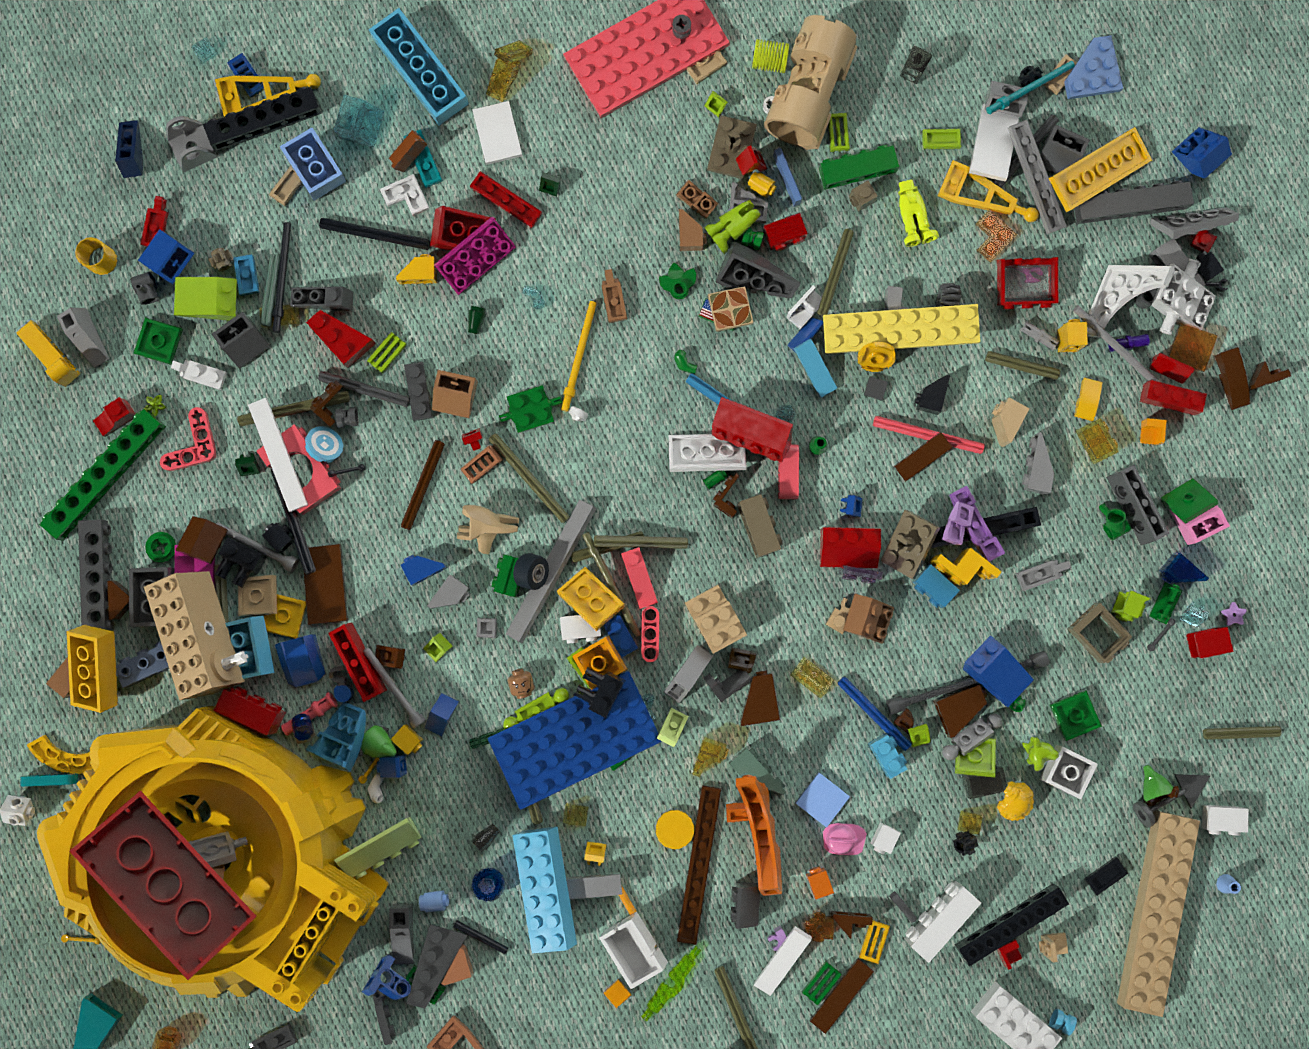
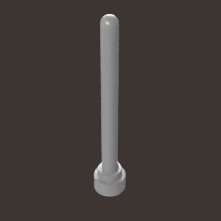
[216,523,299,573]
[363,648,426,729]

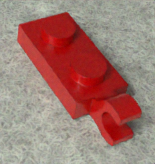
[140,196,169,247]

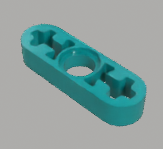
[20,773,78,787]

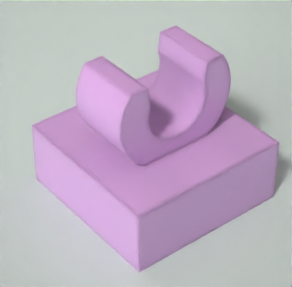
[767,926,787,951]

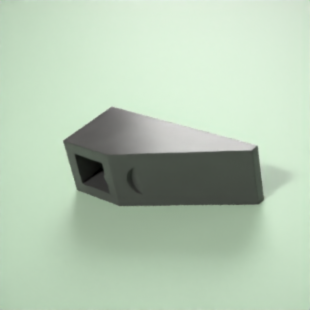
[290,286,354,311]
[389,904,414,965]

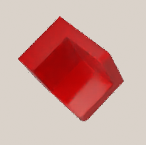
[997,939,1022,970]

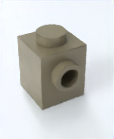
[849,180,878,212]

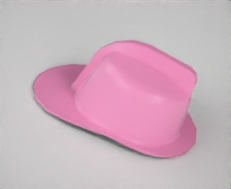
[823,823,867,855]

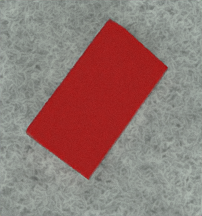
[1149,353,1195,384]

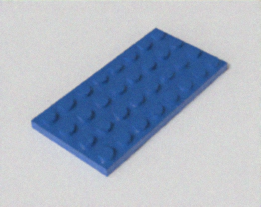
[488,671,662,810]

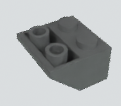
[1040,124,1090,174]
[212,312,271,369]
[730,882,760,929]

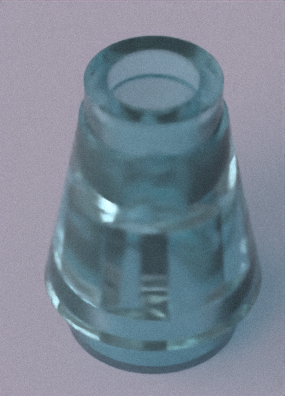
[776,405,795,423]

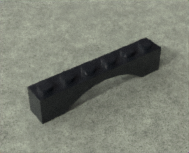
[930,507,1041,549]

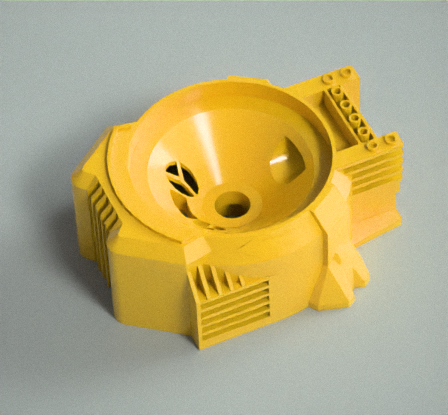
[37,705,389,1012]

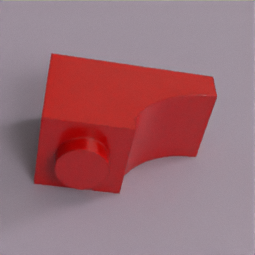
[93,397,136,437]

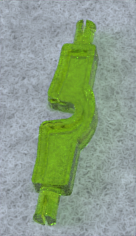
[641,945,702,1022]

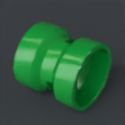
[741,228,764,251]

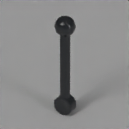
[328,464,366,477]

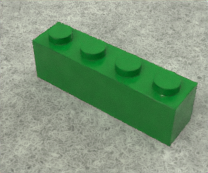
[819,145,899,190]

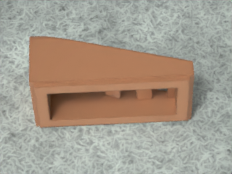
[460,445,504,484]

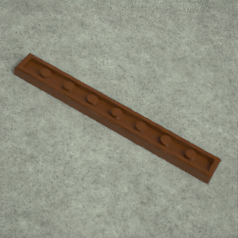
[677,785,721,945]

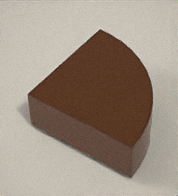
[894,708,914,735]

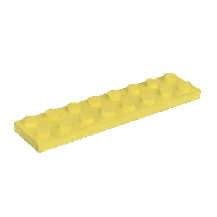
[823,304,980,354]

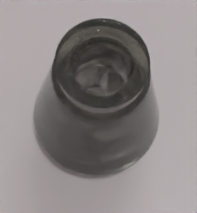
[471,823,500,852]

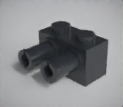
[214,537,267,588]
[573,667,626,718]

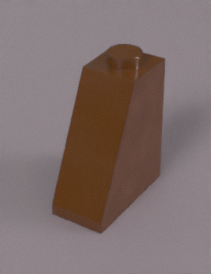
[740,670,780,726]
[933,684,987,738]

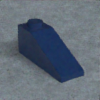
[115,120,143,178]

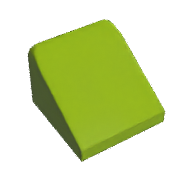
[423,633,453,662]

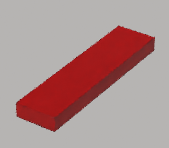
[470,171,543,228]

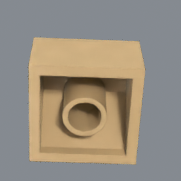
[991,398,1030,447]

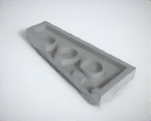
[1150,207,1239,239]

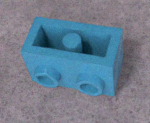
[913,564,960,608]

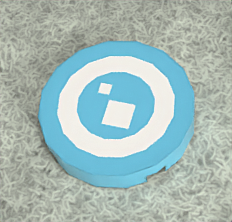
[305,426,343,463]

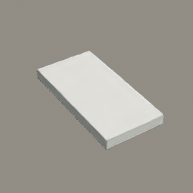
[969,104,1019,182]
[668,434,747,472]

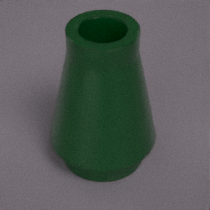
[468,306,487,335]

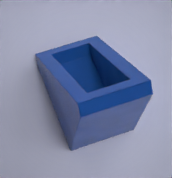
[425,693,459,736]

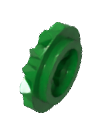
[145,532,176,563]

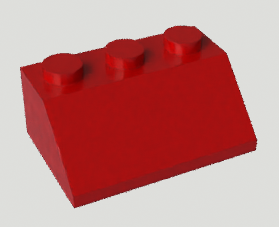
[820,527,881,568]

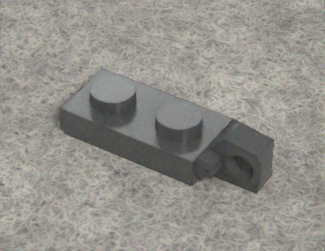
[372,990,396,1045]
[248,1023,298,1049]

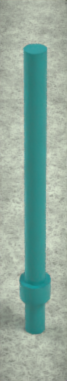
[986,61,1075,114]

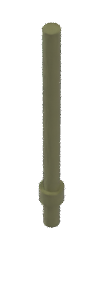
[582,532,641,637]

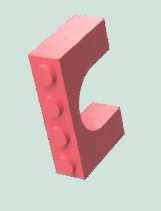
[257,424,341,515]

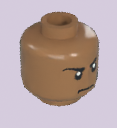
[507,668,535,699]

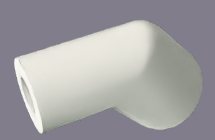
[368,773,384,804]

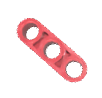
[778,444,799,500]
[641,606,659,662]

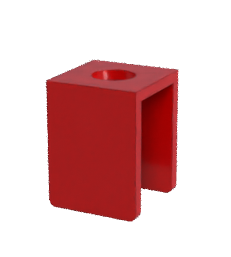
[1186,627,1234,658]

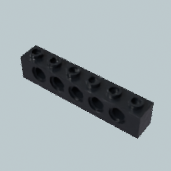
[203,86,322,152]
[955,884,1069,967]

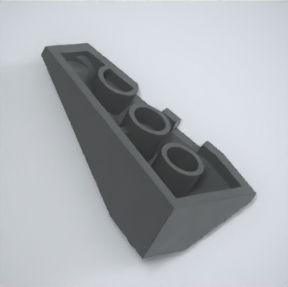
[716,242,800,298]

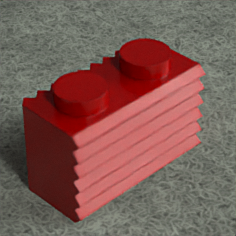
[763,213,808,251]

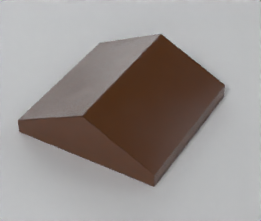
[176,516,228,564]

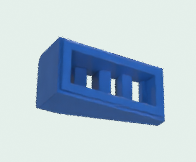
[227,53,264,98]

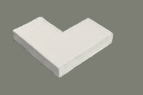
[380,174,430,216]

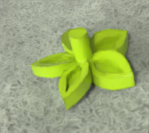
[144,395,167,417]

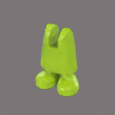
[704,200,761,254]

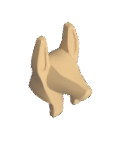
[457,505,519,554]

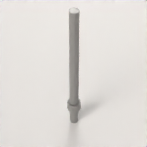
[1073,305,1158,381]

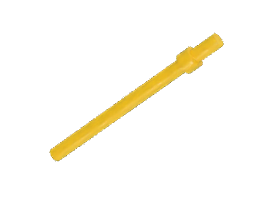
[561,301,597,412]

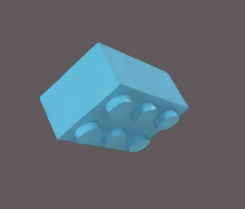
[225,616,275,679]

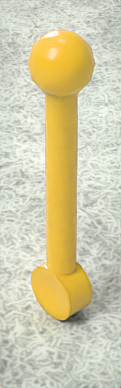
[358,758,379,784]
[61,934,101,945]

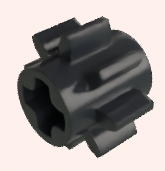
[1019,66,1043,87]
[953,831,978,856]

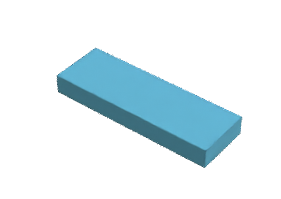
[793,339,837,398]

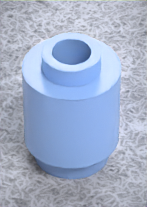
[419,891,449,913]

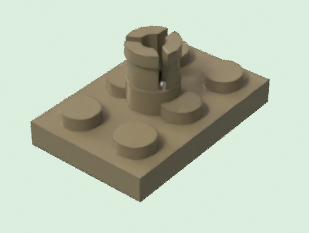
[707,115,757,179]
[881,510,940,579]

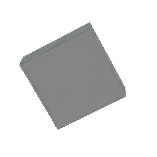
[477,618,497,638]

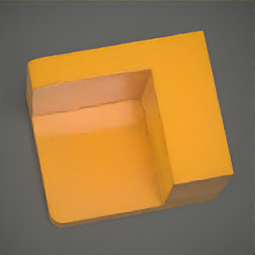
[1140,418,1167,445]

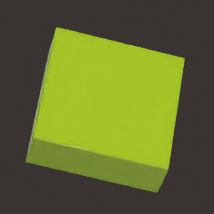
[908,724,931,748]

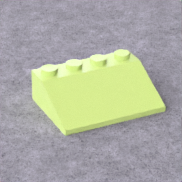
[334,817,422,880]

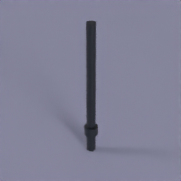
[272,222,291,333]

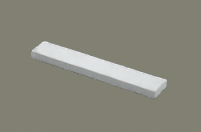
[248,398,308,512]

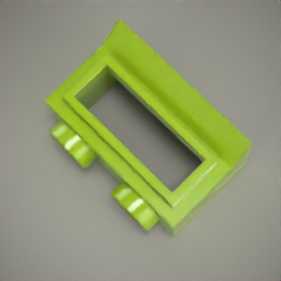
[1111,590,1151,622]

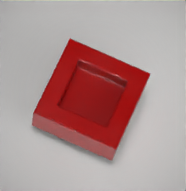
[1190,230,1217,253]

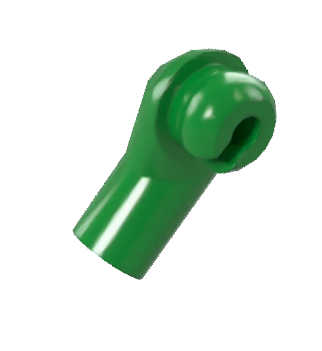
[674,350,698,375]

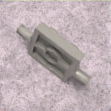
[189,831,248,867]

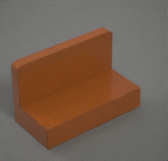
[389,130,428,172]

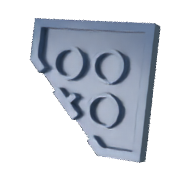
[1064,36,1123,99]

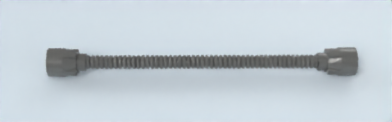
[886,651,1049,715]

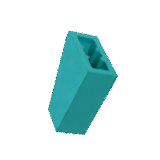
[73,993,123,1049]

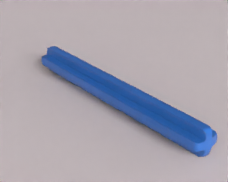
[838,677,912,751]

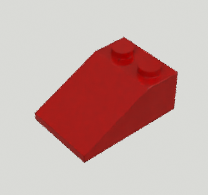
[430,206,496,251]

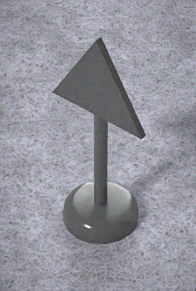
[1133,774,1210,828]

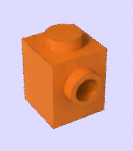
[806,866,834,900]

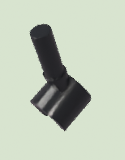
[1204,279,1228,292]

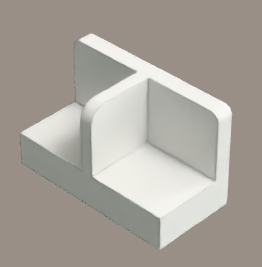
[786,285,822,329]

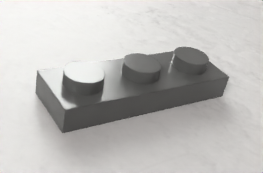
[404,362,433,421]

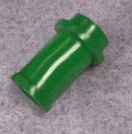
[703,471,728,490]

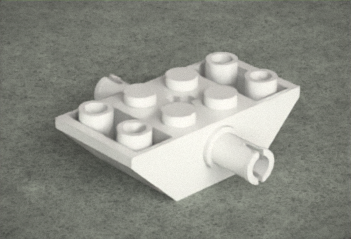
[1151,259,1216,335]

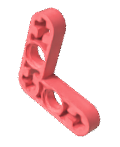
[160,407,216,471]

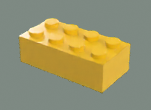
[66,625,118,713]

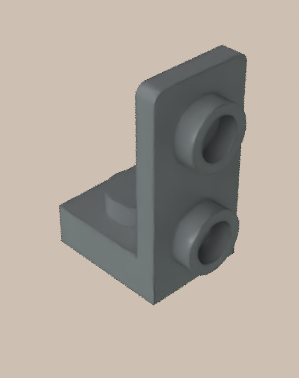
[704,670,752,702]

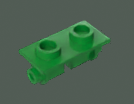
[1149,582,1183,625]

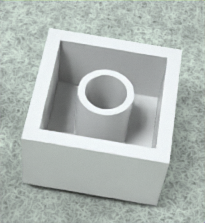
[1039,745,1098,799]

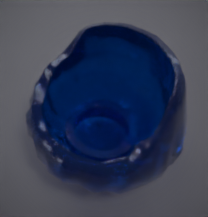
[471,868,505,902]

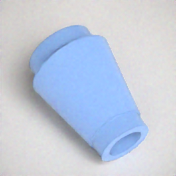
[1216,874,1241,894]

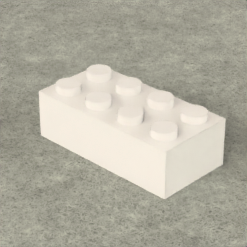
[904,881,981,963]
[971,981,1062,1049]

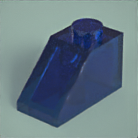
[1159,552,1209,583]

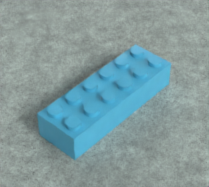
[369,8,469,126]
[512,826,577,954]

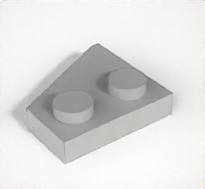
[729,182,768,224]

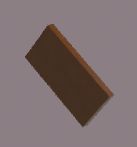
[303,544,348,625]

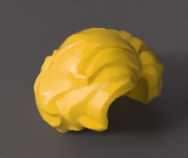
[997,781,1034,821]

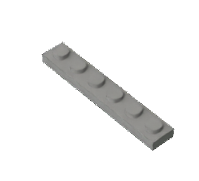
[1008,120,1067,234]

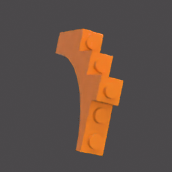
[736,775,782,896]

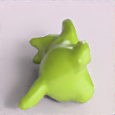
[1022,737,1059,771]

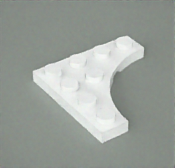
[1087,265,1175,338]

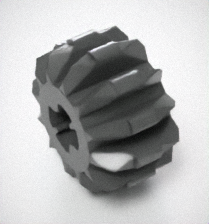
[936,283,961,307]

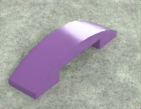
[949,486,1005,562]

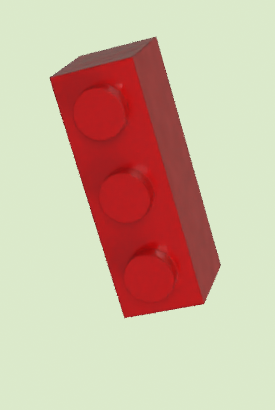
[1140,380,1207,415]

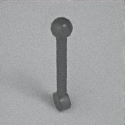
[1147,618,1176,651]

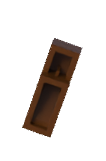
[1215,347,1250,410]

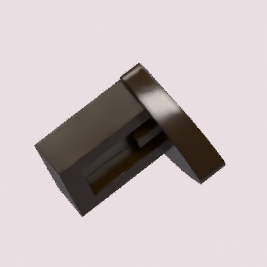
[728,648,757,673]

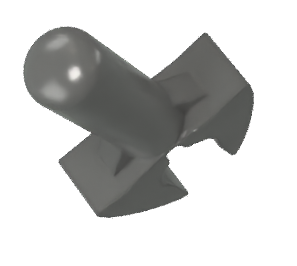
[889,891,917,923]

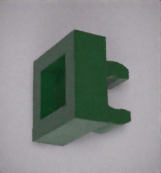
[539,172,561,197]
[235,453,260,476]

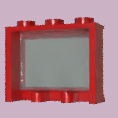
[996,257,1058,309]

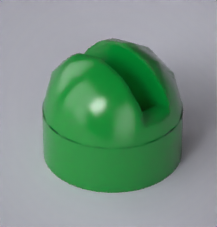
[1009,696,1026,712]

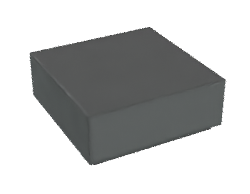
[864,376,888,401]

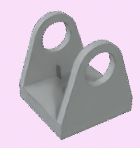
[166,116,218,172]

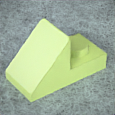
[657,708,689,747]

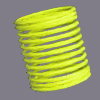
[752,39,789,73]

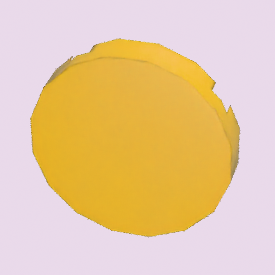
[857,342,896,372]
[656,810,694,849]

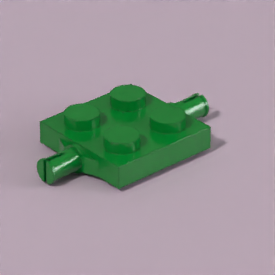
[499,385,563,433]

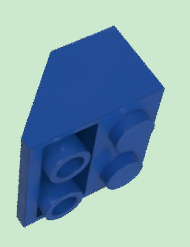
[1172,127,1232,179]
[138,229,194,284]

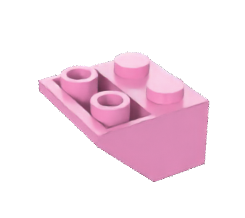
[1170,505,1230,545]

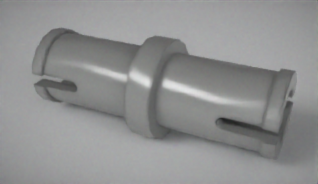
[1020,321,1060,351]

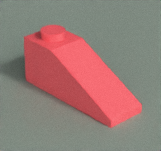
[621,547,658,609]

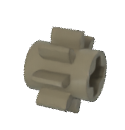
[208,248,234,271]

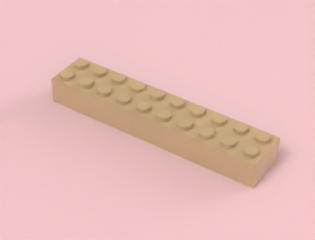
[1117,810,1200,1017]

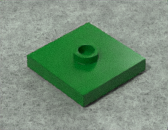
[133,318,183,365]
[1161,478,1218,524]
[1050,690,1102,741]

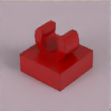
[462,428,482,451]

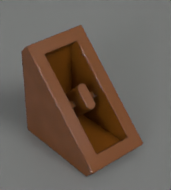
[107,581,129,620]

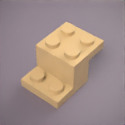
[685,585,747,654]

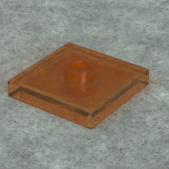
[1168,323,1218,372]

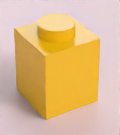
[390,724,423,755]

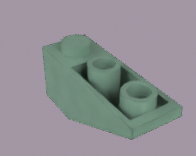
[729,747,786,795]

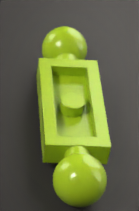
[503,688,569,729]

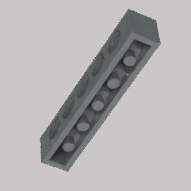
[78,519,114,631]

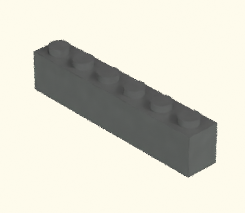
[1074,180,1194,224]

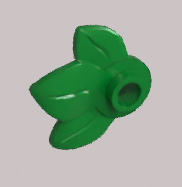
[659,263,696,300]

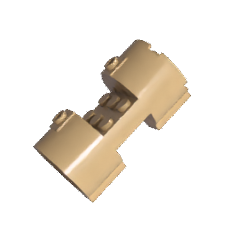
[764,15,857,150]

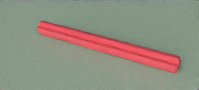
[873,416,985,454]

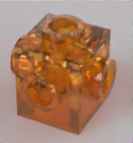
[804,912,834,942]

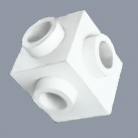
[0,795,35,826]

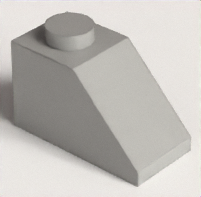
[427,575,471,609]

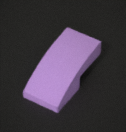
[942,502,974,545]

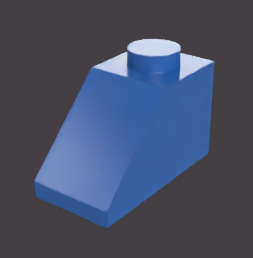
[401,555,448,586]
[376,754,407,778]

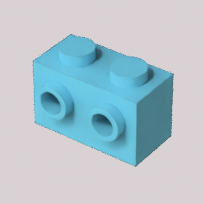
[868,734,907,779]

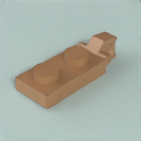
[601,269,627,323]

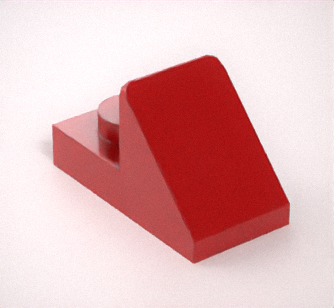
[736,145,768,175]

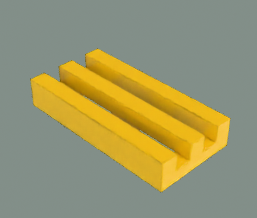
[859,920,890,964]

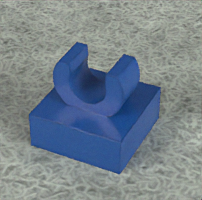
[840,495,863,517]

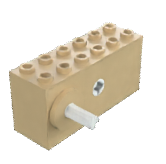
[144,571,248,701]

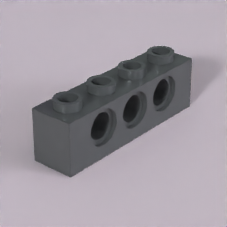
[1106,465,1169,545]

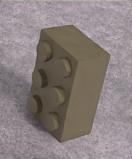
[737,494,783,559]

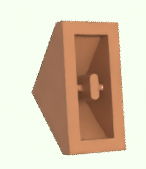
[441,944,474,985]

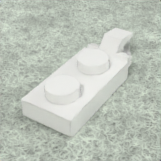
[171,360,227,390]

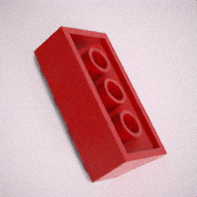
[712,397,793,462]

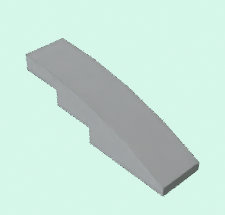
[566,873,622,899]

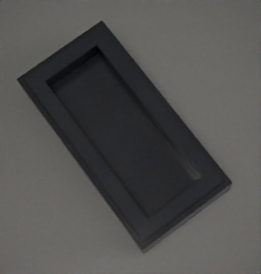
[1084,856,1128,896]

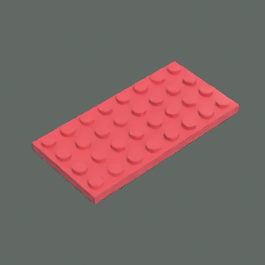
[563,0,730,118]

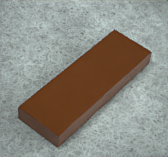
[894,432,953,482]

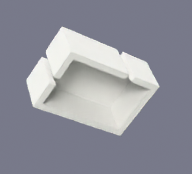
[599,912,668,989]

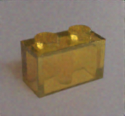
[1076,418,1119,464]

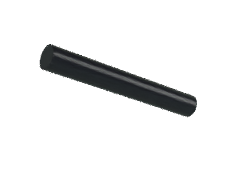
[453,920,509,955]

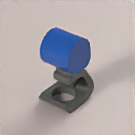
[329,666,354,702]

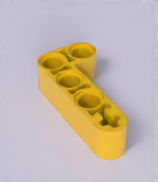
[16,320,80,387]

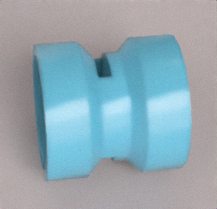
[1049,1009,1077,1036]

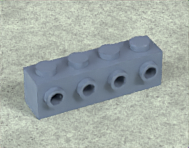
[116,642,169,688]

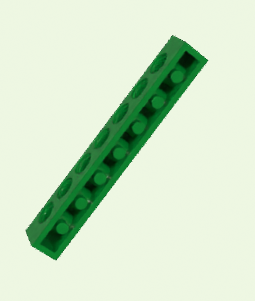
[39,409,166,541]

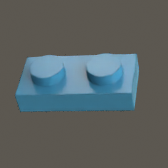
[233,254,260,296]

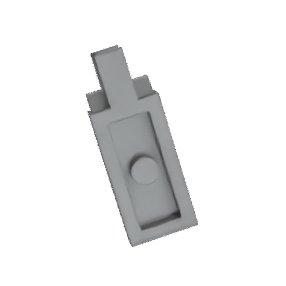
[1015,560,1071,591]

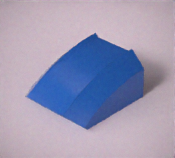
[275,634,325,687]

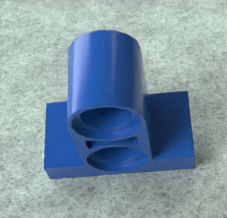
[362,955,411,1000]

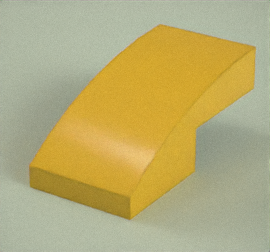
[1074,377,1103,421]

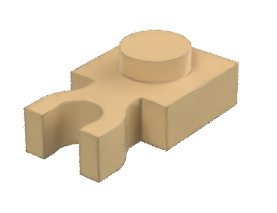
[825,598,850,634]

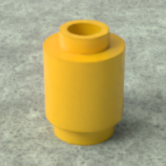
[748,172,777,198]

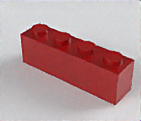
[328,622,388,702]

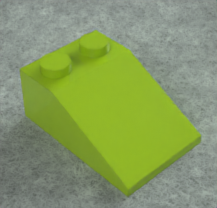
[174,277,237,321]

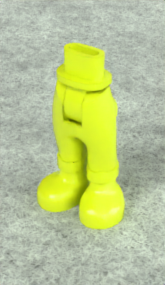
[898,179,939,247]

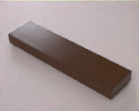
[810,958,874,1034]

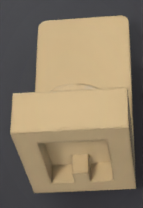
[1039,932,1068,963]

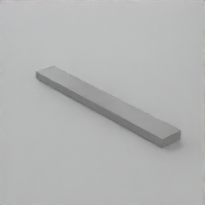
[506,499,597,644]

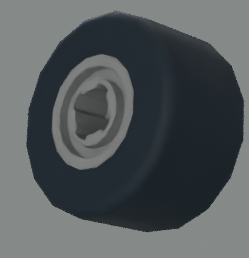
[513,553,549,590]

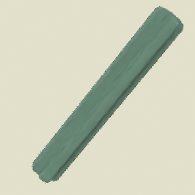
[260,254,280,327]

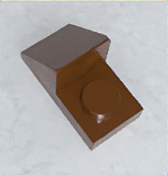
[1248,361,1291,391]
[375,645,405,669]
[831,911,873,939]

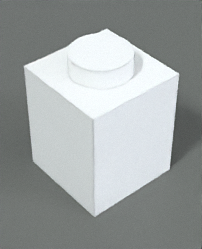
[871,822,901,855]

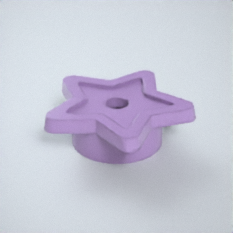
[1221,602,1247,626]

